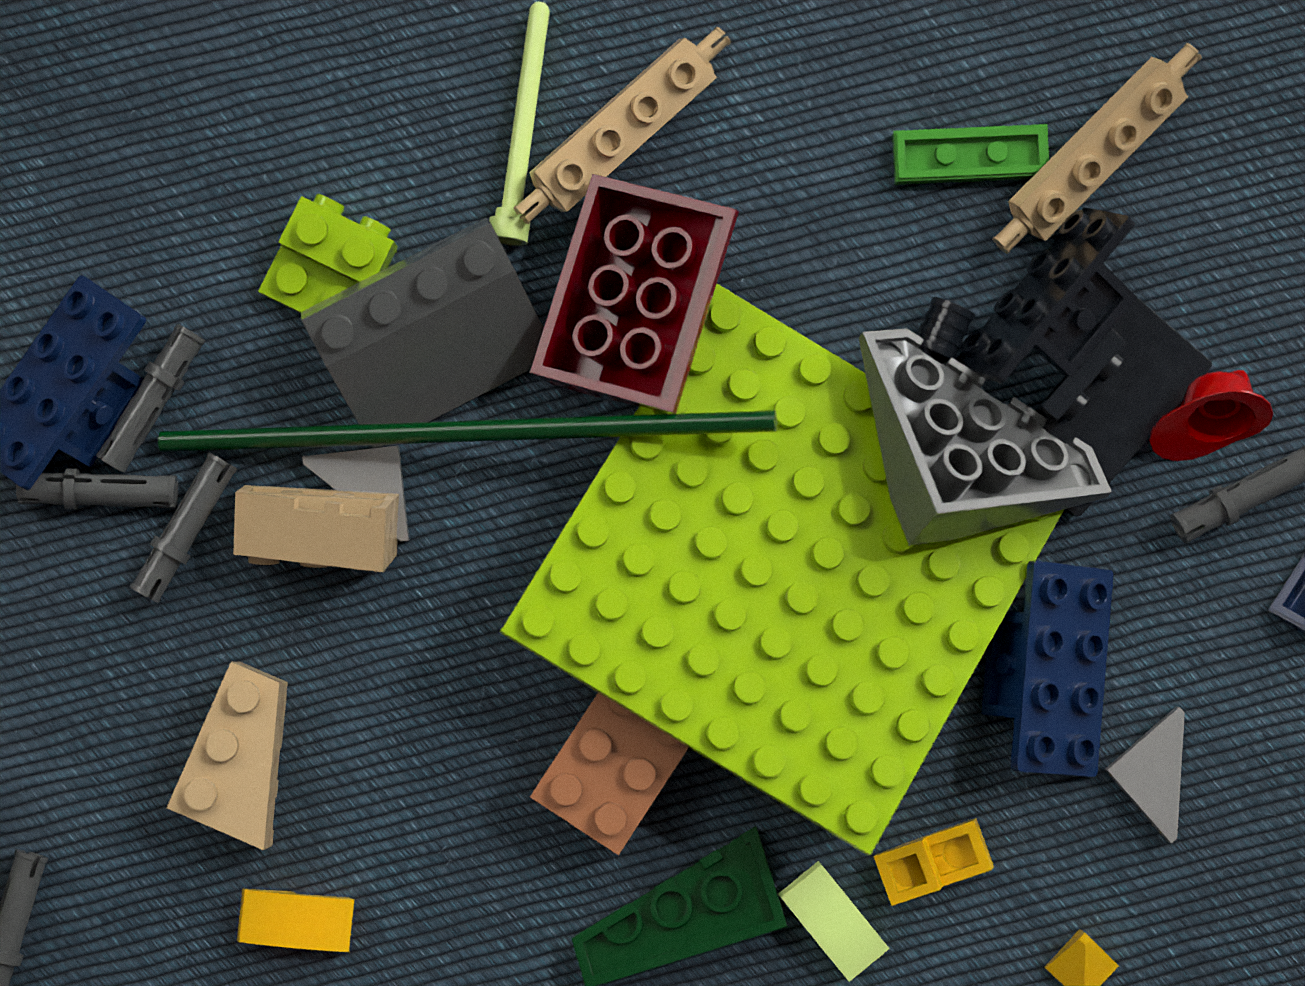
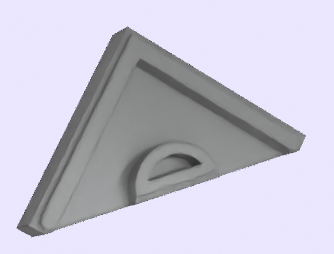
[302,446,410,542]
[1104,707,1185,843]

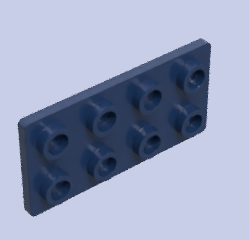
[0,275,146,490]
[981,561,1114,777]

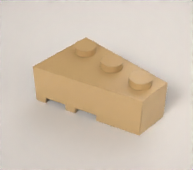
[233,485,399,572]
[167,662,288,850]

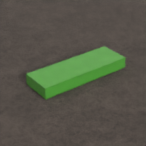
[892,124,1049,185]

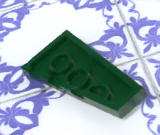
[571,826,788,986]

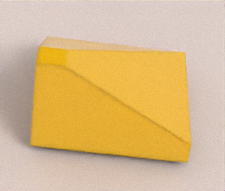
[1044,929,1119,986]

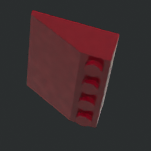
[530,174,739,414]

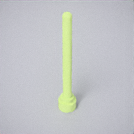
[489,2,550,246]

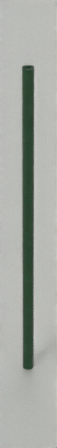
[158,410,777,452]

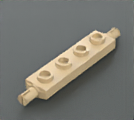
[514,27,731,224]
[992,43,1202,254]

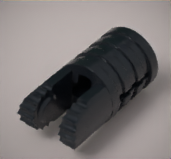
[918,297,975,366]

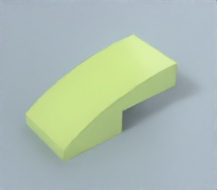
[778,861,890,982]

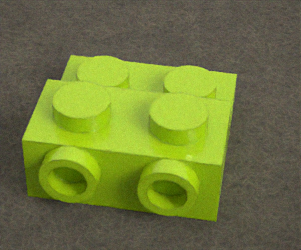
[258,193,398,313]

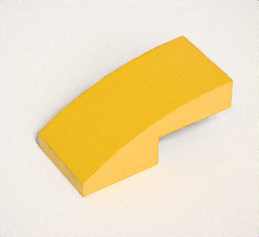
[874,818,994,906]
[237,888,354,952]

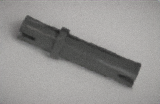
[96,323,206,473]
[1170,445,1305,544]
[129,452,238,603]
[16,468,178,510]
[0,849,49,986]

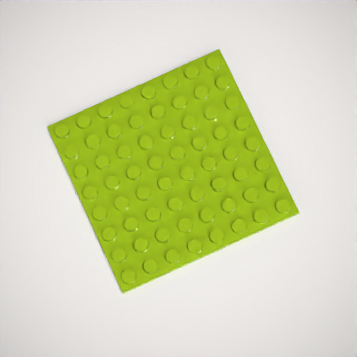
[500,284,1064,856]

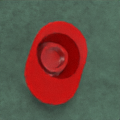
[1149,370,1273,461]

